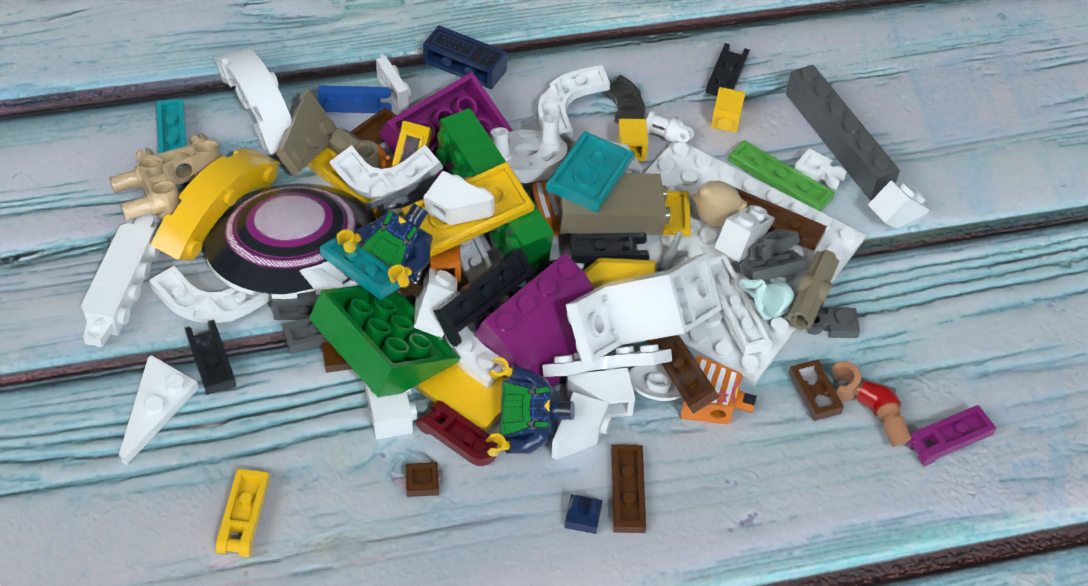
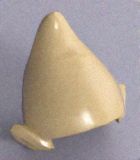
[691,180,748,227]

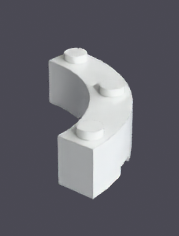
[214,48,292,155]

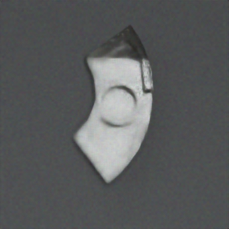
[606,75,645,124]

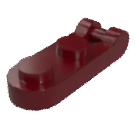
[416,400,497,466]

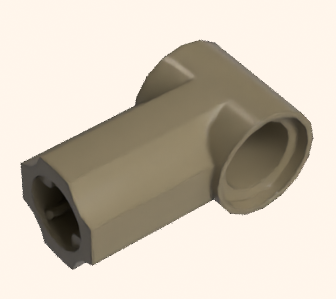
[328,128,379,168]

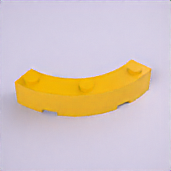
[151,148,280,261]

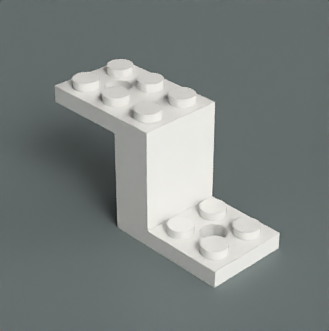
[566,253,722,364]

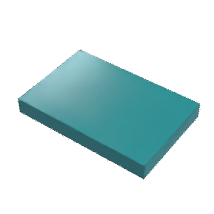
[545,131,635,213]

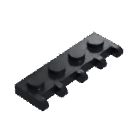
[433,248,536,347]

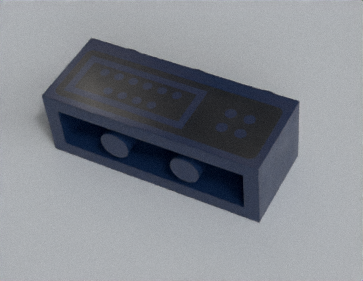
[423,25,507,90]

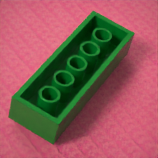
[436,108,554,272]

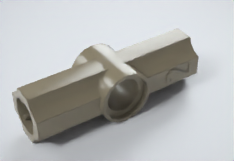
[787,250,840,330]

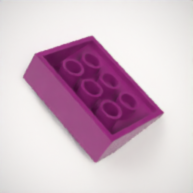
[379,72,513,176]
[474,253,594,387]

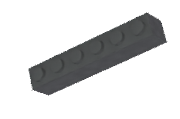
[786,65,900,201]

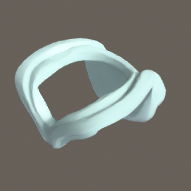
[738,278,795,320]

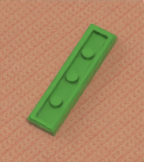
[728,140,835,212]

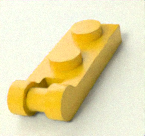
[216,468,270,558]

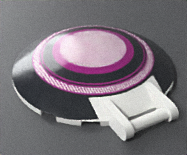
[204,183,376,299]

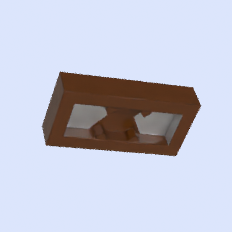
[788,359,844,421]

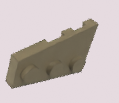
[276,88,338,176]

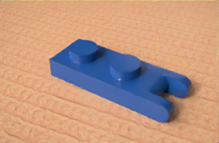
[318,85,392,113]

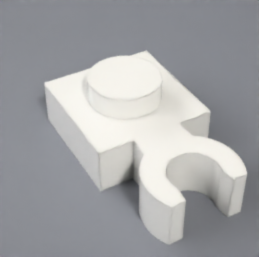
[794,149,847,189]

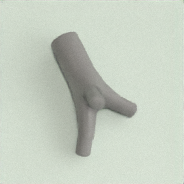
[657,231,689,272]

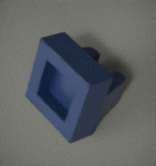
[564,494,603,534]

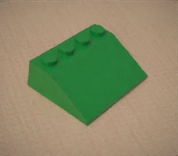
[309,286,461,398]

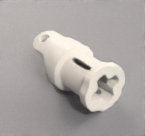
[646,111,694,143]

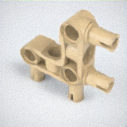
[109,133,221,220]

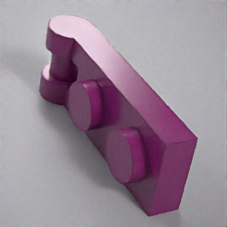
[906,405,996,466]

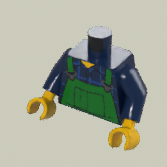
[336,203,433,287]
[486,357,575,457]

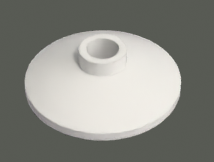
[629,364,682,401]

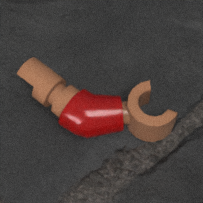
[831,361,912,448]

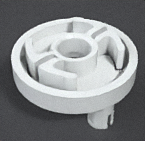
[490,114,568,183]

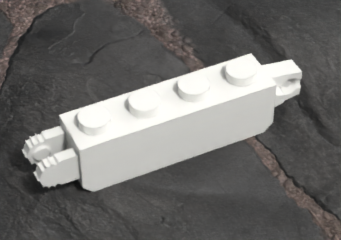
[80,213,160,347]

